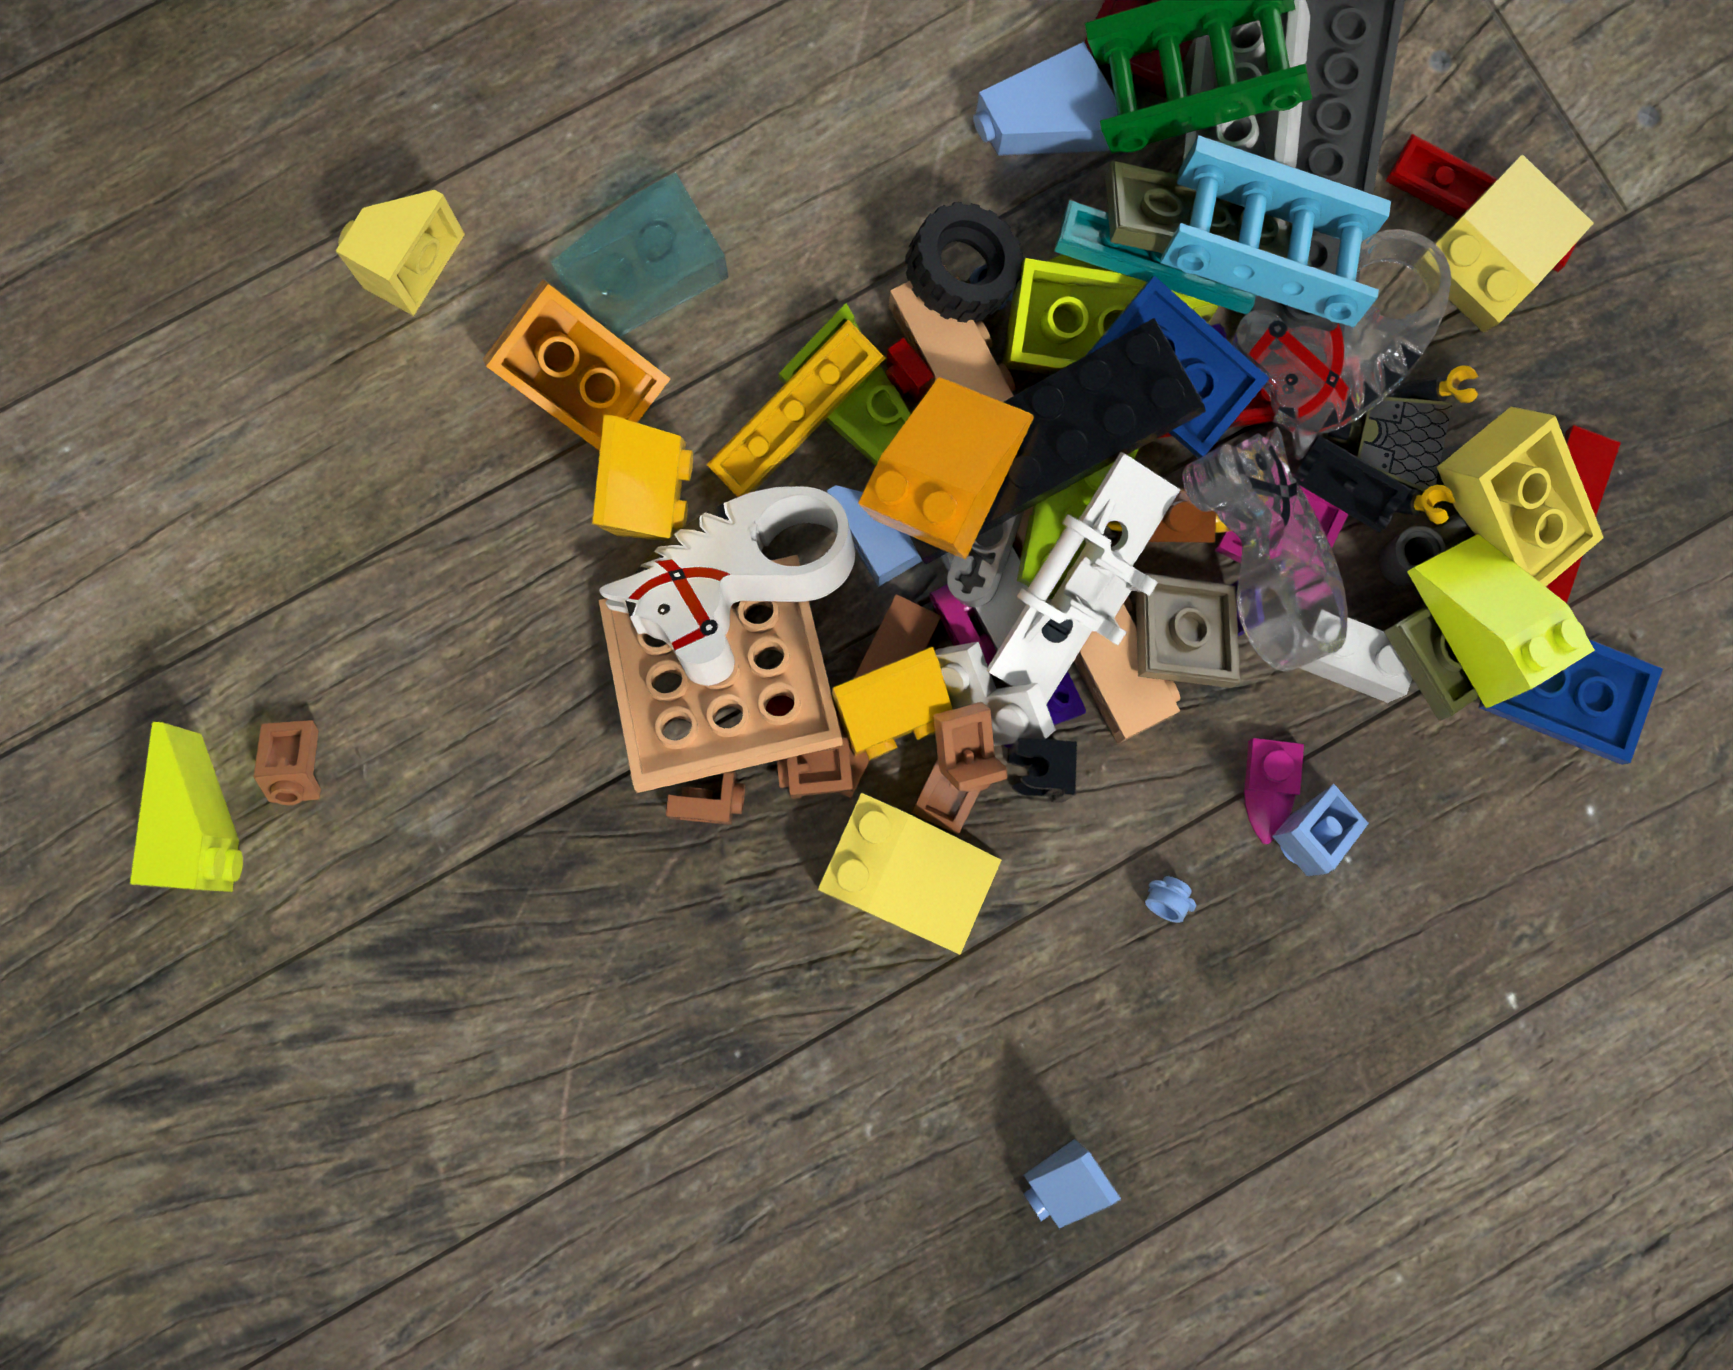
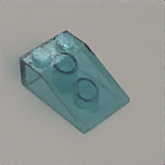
[551,172,729,338]

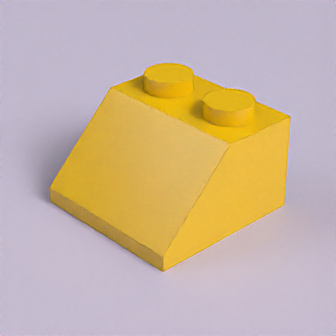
[832,647,953,760]

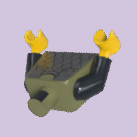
[1323,365,1479,524]

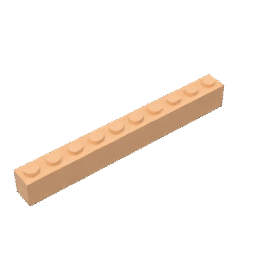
[889,265,1180,744]

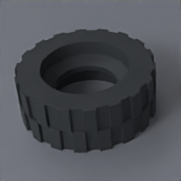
[905,202,1024,323]

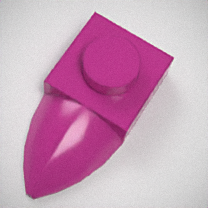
[1244,738,1304,844]

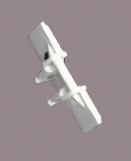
[986,452,1180,704]

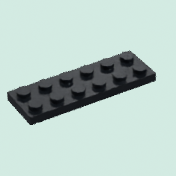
[910,318,1206,564]

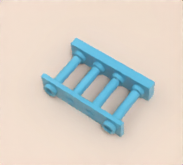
[1160,135,1391,328]

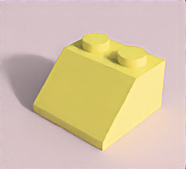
[336,190,465,316]

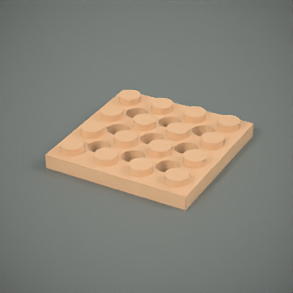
[599,554,843,793]

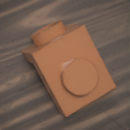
[933,702,1007,792]

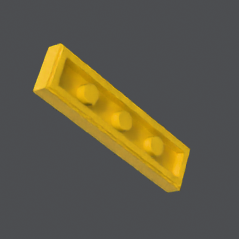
[706,320,886,497]

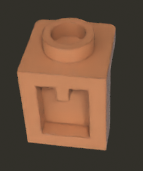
[253,720,321,805]
[777,737,853,799]
[912,756,980,835]
[666,770,745,825]

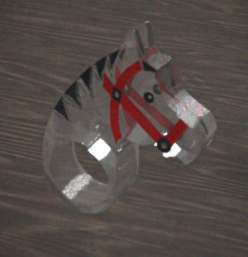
[1232,229,1451,460]

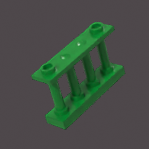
[1085,0,1312,154]

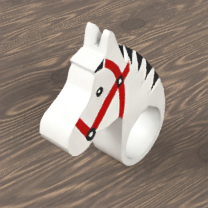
[599,486,855,686]

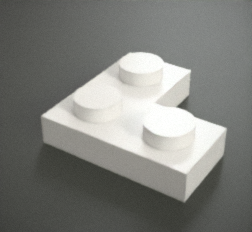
[935,642,1056,746]

